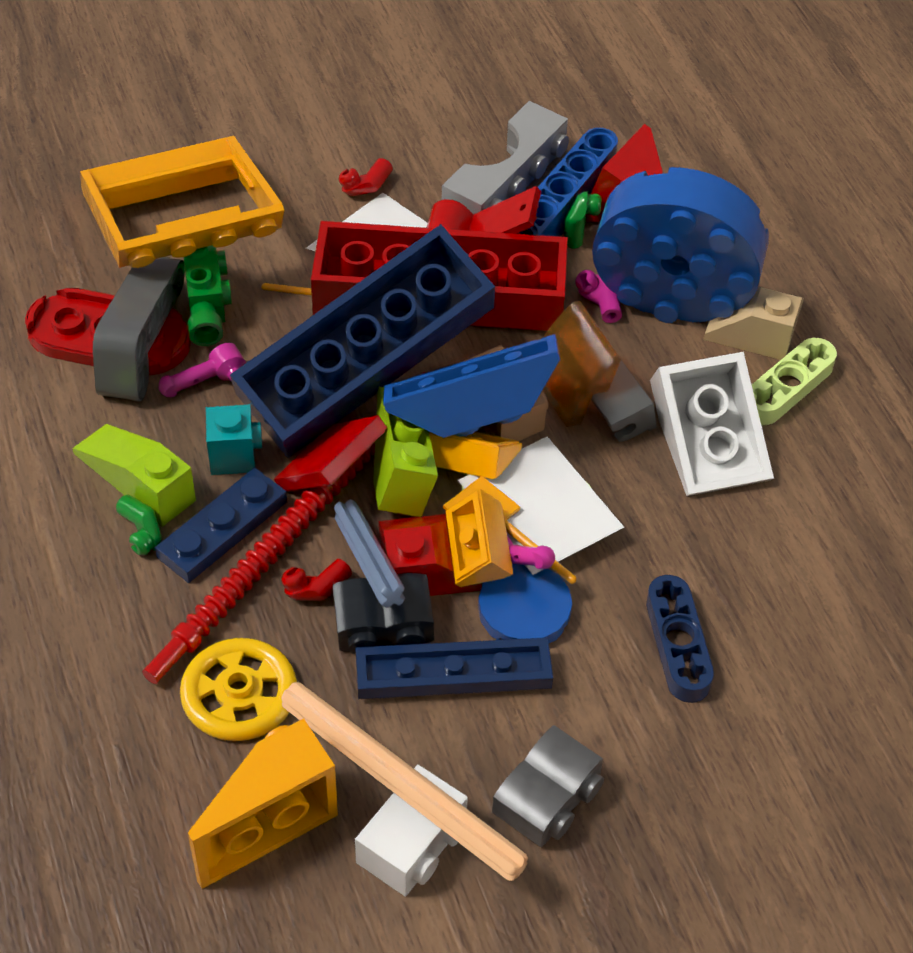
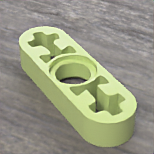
[752,338,837,425]

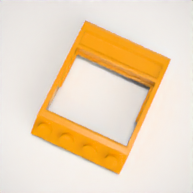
[80,136,284,268]

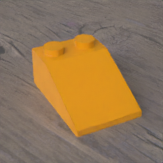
[188,718,338,889]

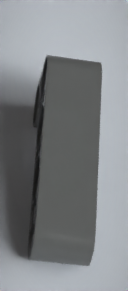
[93,257,185,401]

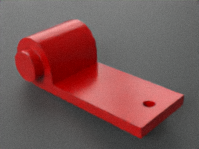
[426,186,541,234]

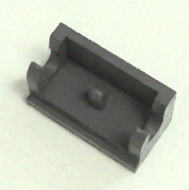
[569,344,657,442]

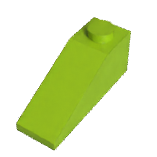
[72,424,196,527]

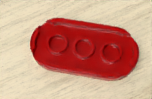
[25,288,191,375]

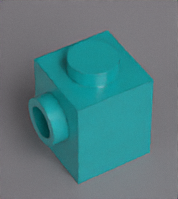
[206,404,263,475]

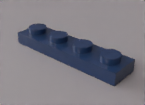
[356,637,553,699]

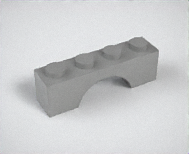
[442,101,569,214]

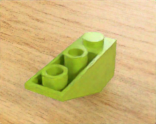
[373,386,438,517]

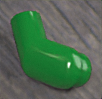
[564,191,602,249]
[116,495,162,556]

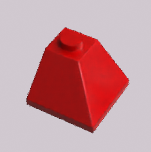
[585,124,663,222]
[378,514,482,596]

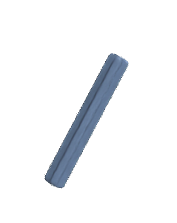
[334,499,405,608]

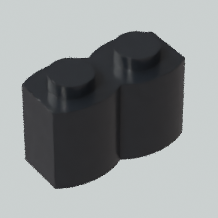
[333,573,434,655]

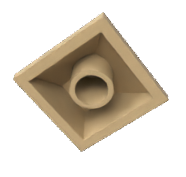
[704,287,804,360]

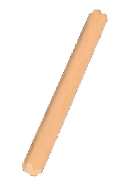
[281,682,528,881]

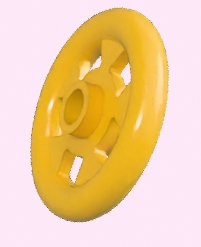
[180,638,297,741]

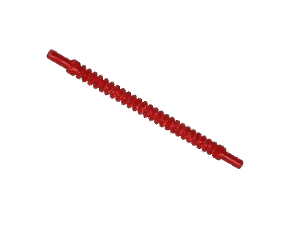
[142,372,427,684]

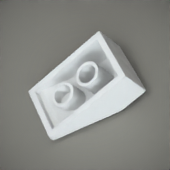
[650,352,774,496]

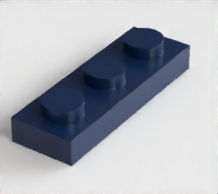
[155,467,287,583]

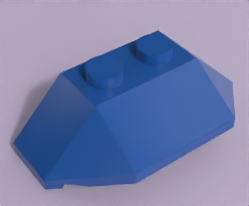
[383,334,560,438]

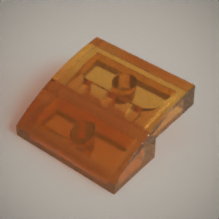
[543,301,621,427]

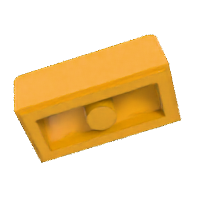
[429,432,522,479]
[445,489,513,587]

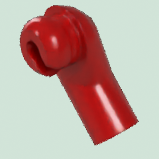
[338,158,393,196]
[281,558,353,601]

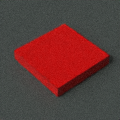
[273,415,387,492]

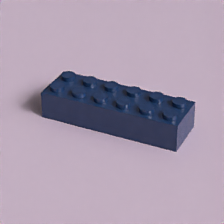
[230,224,495,458]

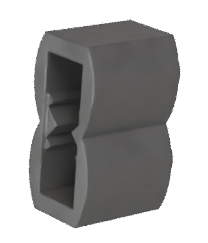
[492,725,604,847]

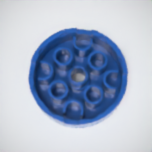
[592,167,769,323]

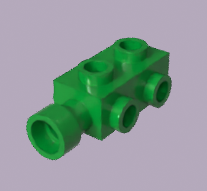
[184,245,232,346]

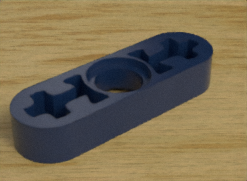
[646,575,714,703]

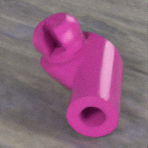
[575,270,622,323]

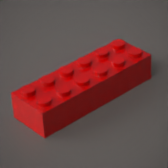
[311,221,568,332]

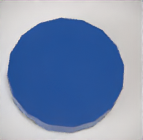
[478,564,573,643]

